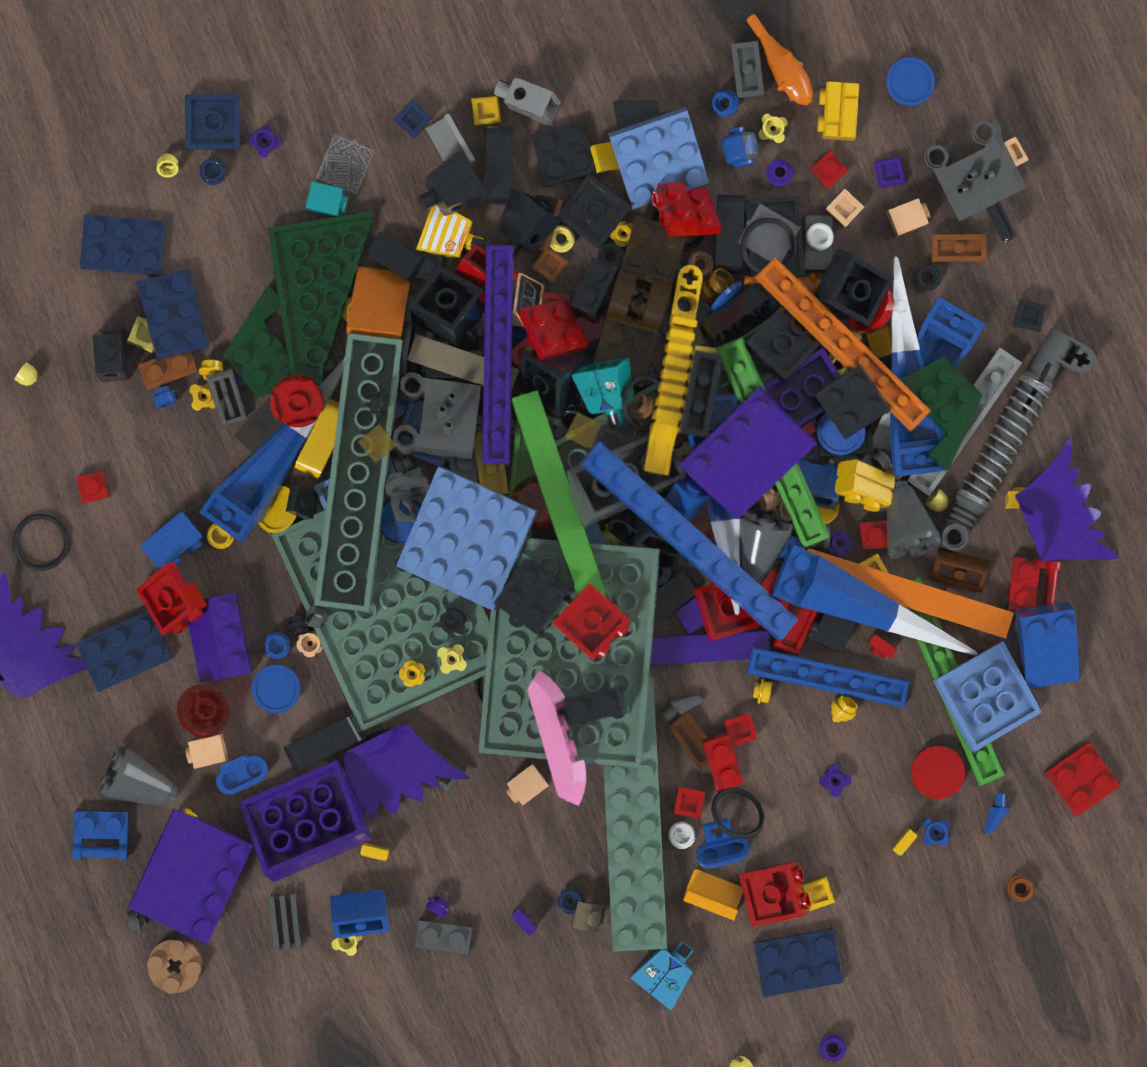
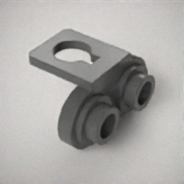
[384,472,431,523]

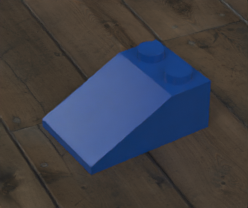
[1015,602,1080,689]

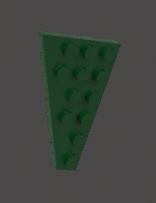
[268,211,374,384]

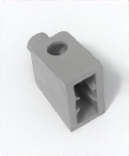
[494,78,561,126]

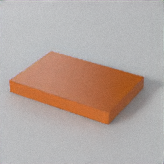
[347,266,411,340]

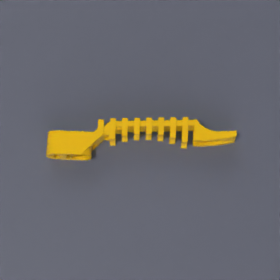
[643,265,703,476]

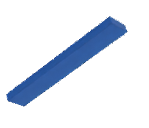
[746,647,910,708]

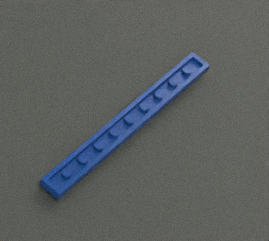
[579,442,798,640]

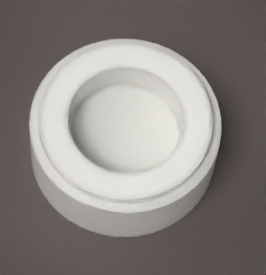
[806,223,834,251]
[668,821,695,849]

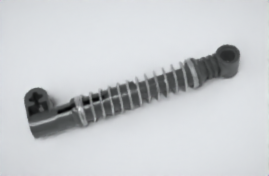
[938,328,1096,551]

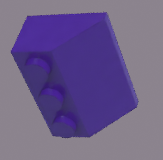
[188,593,253,682]

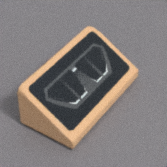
[512,273,544,327]

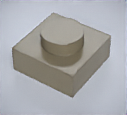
[572,901,603,932]

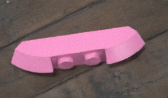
[527,671,586,806]

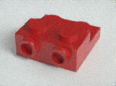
[652,182,722,237]
[136,562,207,636]
[552,582,630,661]
[739,861,811,927]

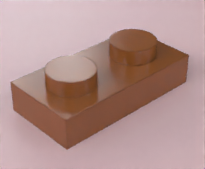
[931,234,987,263]
[138,353,199,391]

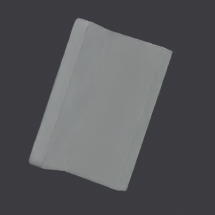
[425,113,476,166]

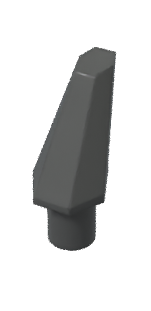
[662,694,705,721]

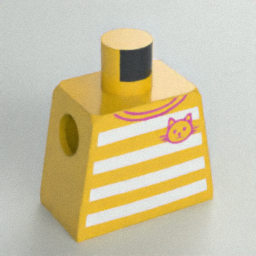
[416,205,484,259]

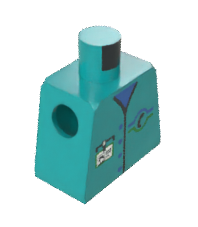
[572,358,634,425]

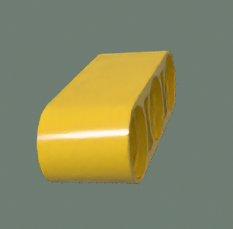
[294,398,339,480]

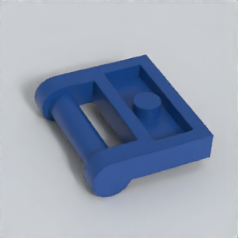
[72,811,129,861]

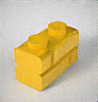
[817,82,859,141]
[835,459,896,512]

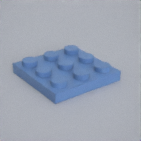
[608,107,709,209]
[933,641,1042,752]

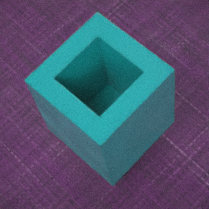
[306,182,348,217]

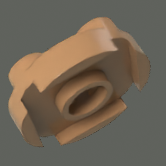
[147,939,202,994]

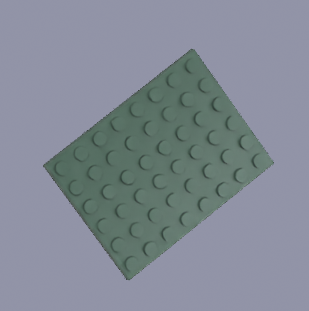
[271,467,490,732]
[478,538,660,768]

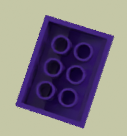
[679,385,817,519]
[239,760,372,882]
[128,808,253,944]

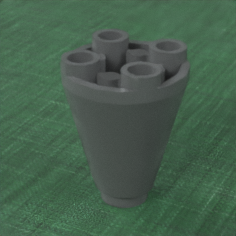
[887,481,942,559]
[739,510,794,585]
[100,745,178,807]

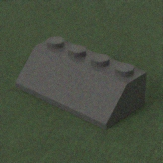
[567,435,687,527]

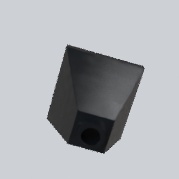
[521,346,596,418]

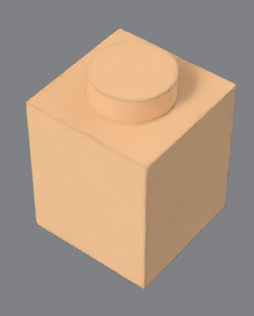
[886,198,930,238]
[185,733,229,769]
[506,763,549,805]

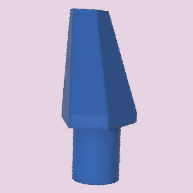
[983,793,1010,833]

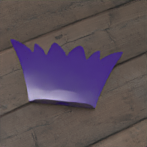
[1015,437,1118,562]
[0,571,87,697]
[343,724,469,819]

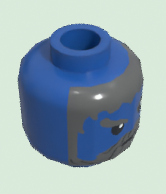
[722,127,759,169]

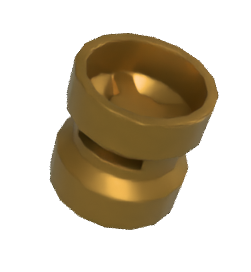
[700,268,735,305]

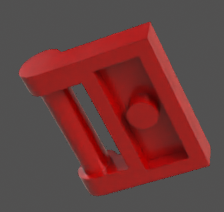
[1007,557,1062,611]

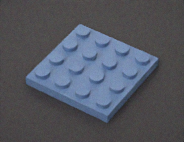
[396,466,538,611]

